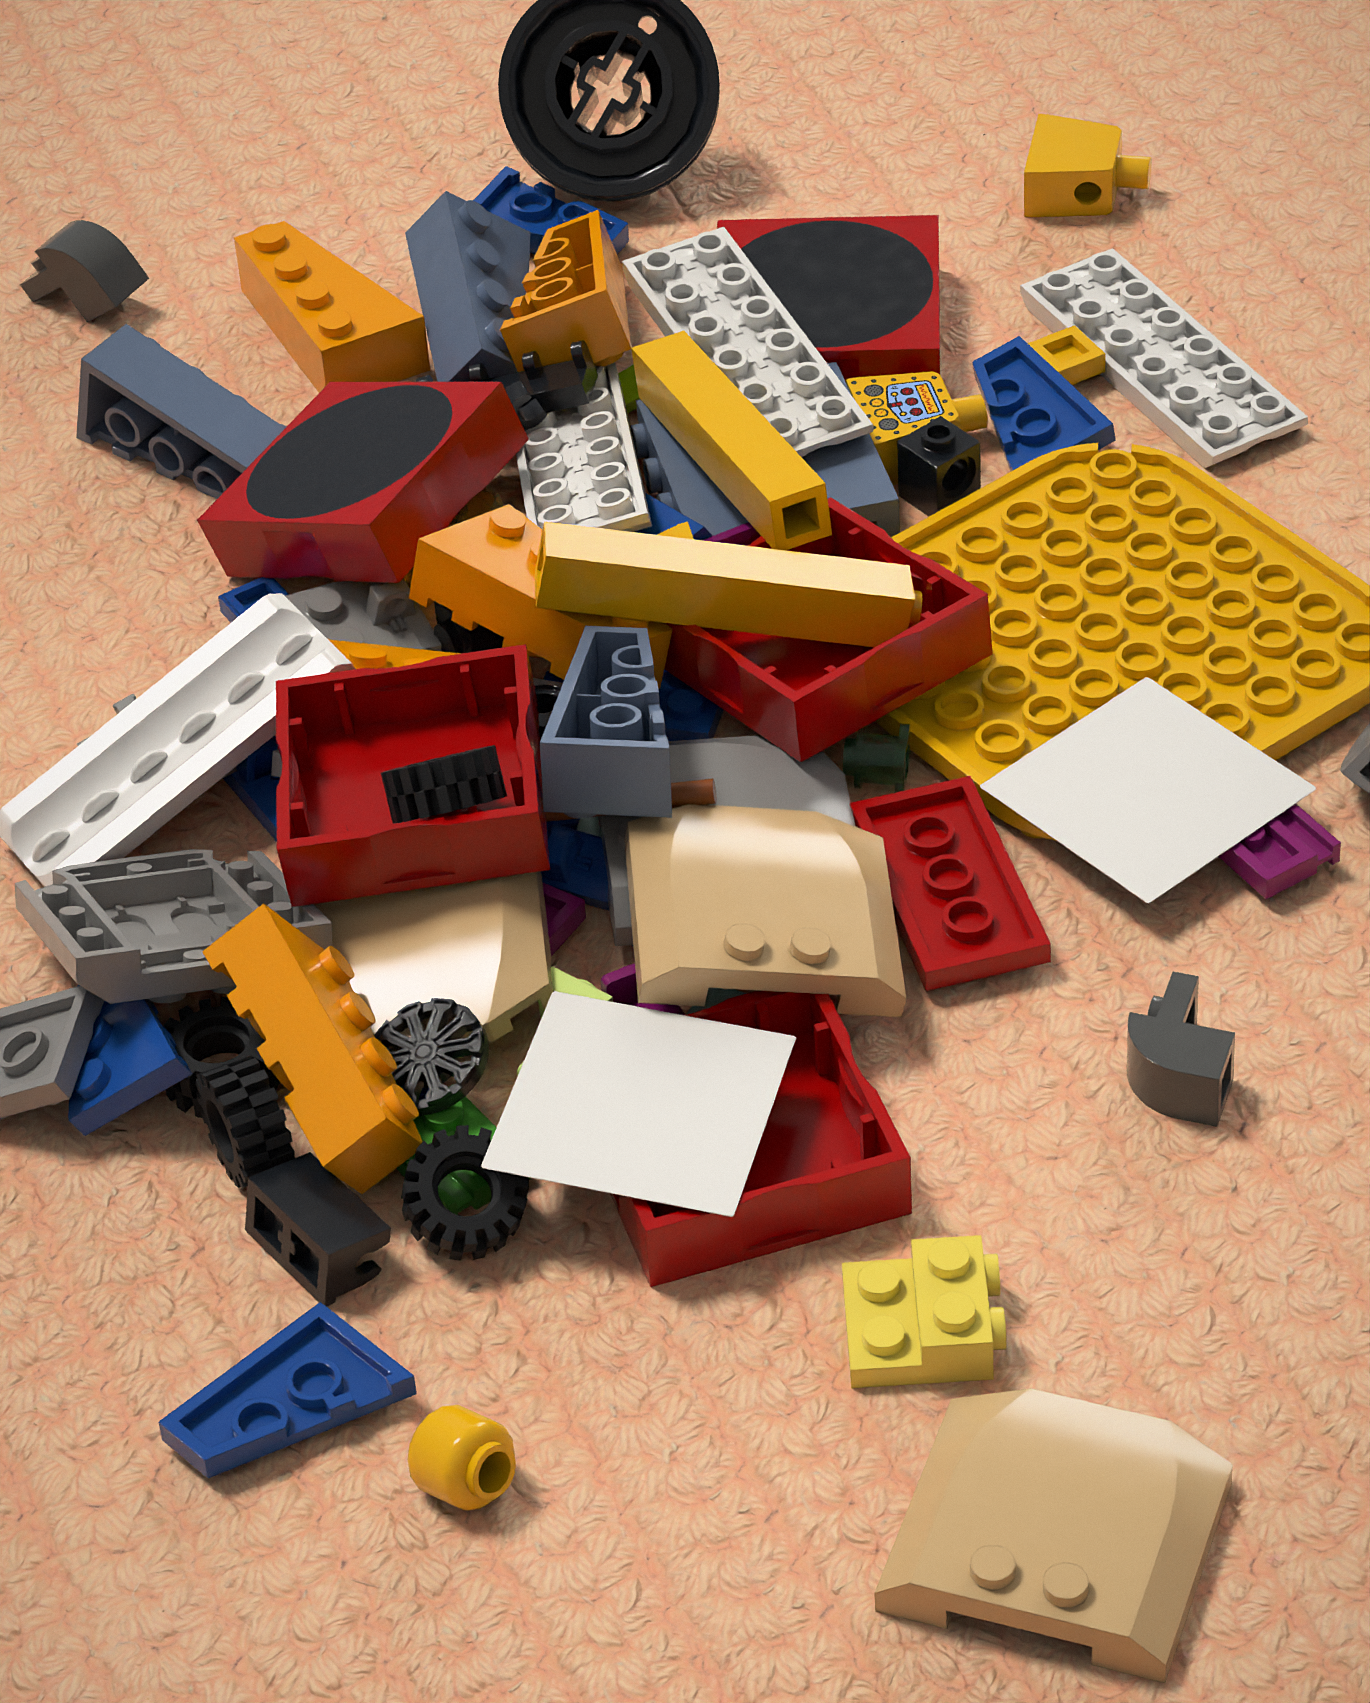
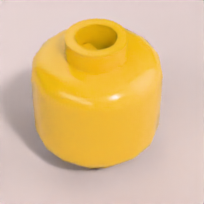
[407,1405,516,1510]

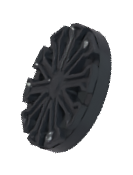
[374,998,489,1116]

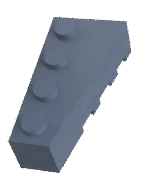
[405,191,531,382]
[76,324,287,499]
[540,626,672,818]

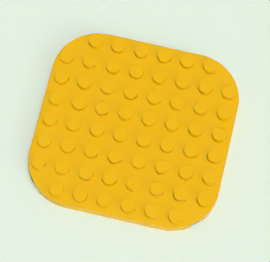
[875,443,1370,841]

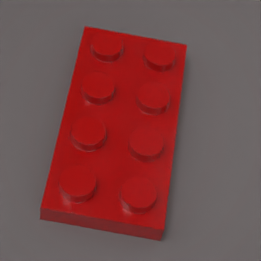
[849,776,1051,991]

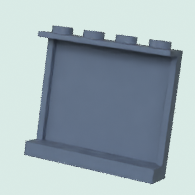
[630,362,900,537]

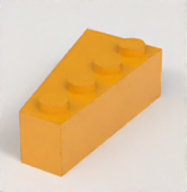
[500,210,631,372]
[234,221,430,393]
[409,504,673,689]
[202,903,423,1194]

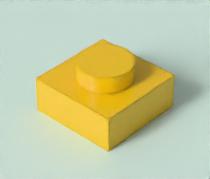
[1028,325,1106,385]

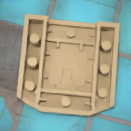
[624,804,906,1017]
[314,871,553,1052]
[874,1388,1233,1683]

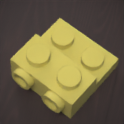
[842,1235,1006,1388]

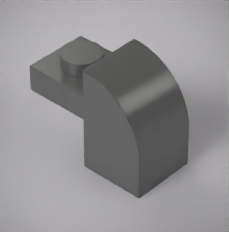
[20,220,150,322]
[1127,971,1235,1127]

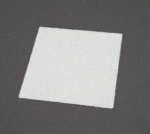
[980,677,1316,903]
[481,991,796,1217]

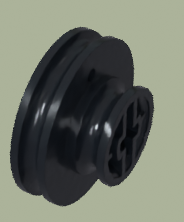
[498,0,720,202]

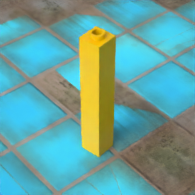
[631,331,832,550]
[535,521,922,647]

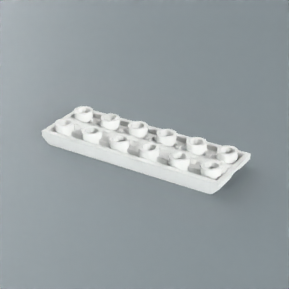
[622,227,873,457]
[1020,248,1308,468]
[516,362,652,532]
[0,593,355,887]

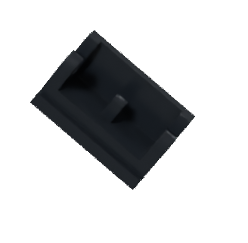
[245,1152,391,1306]

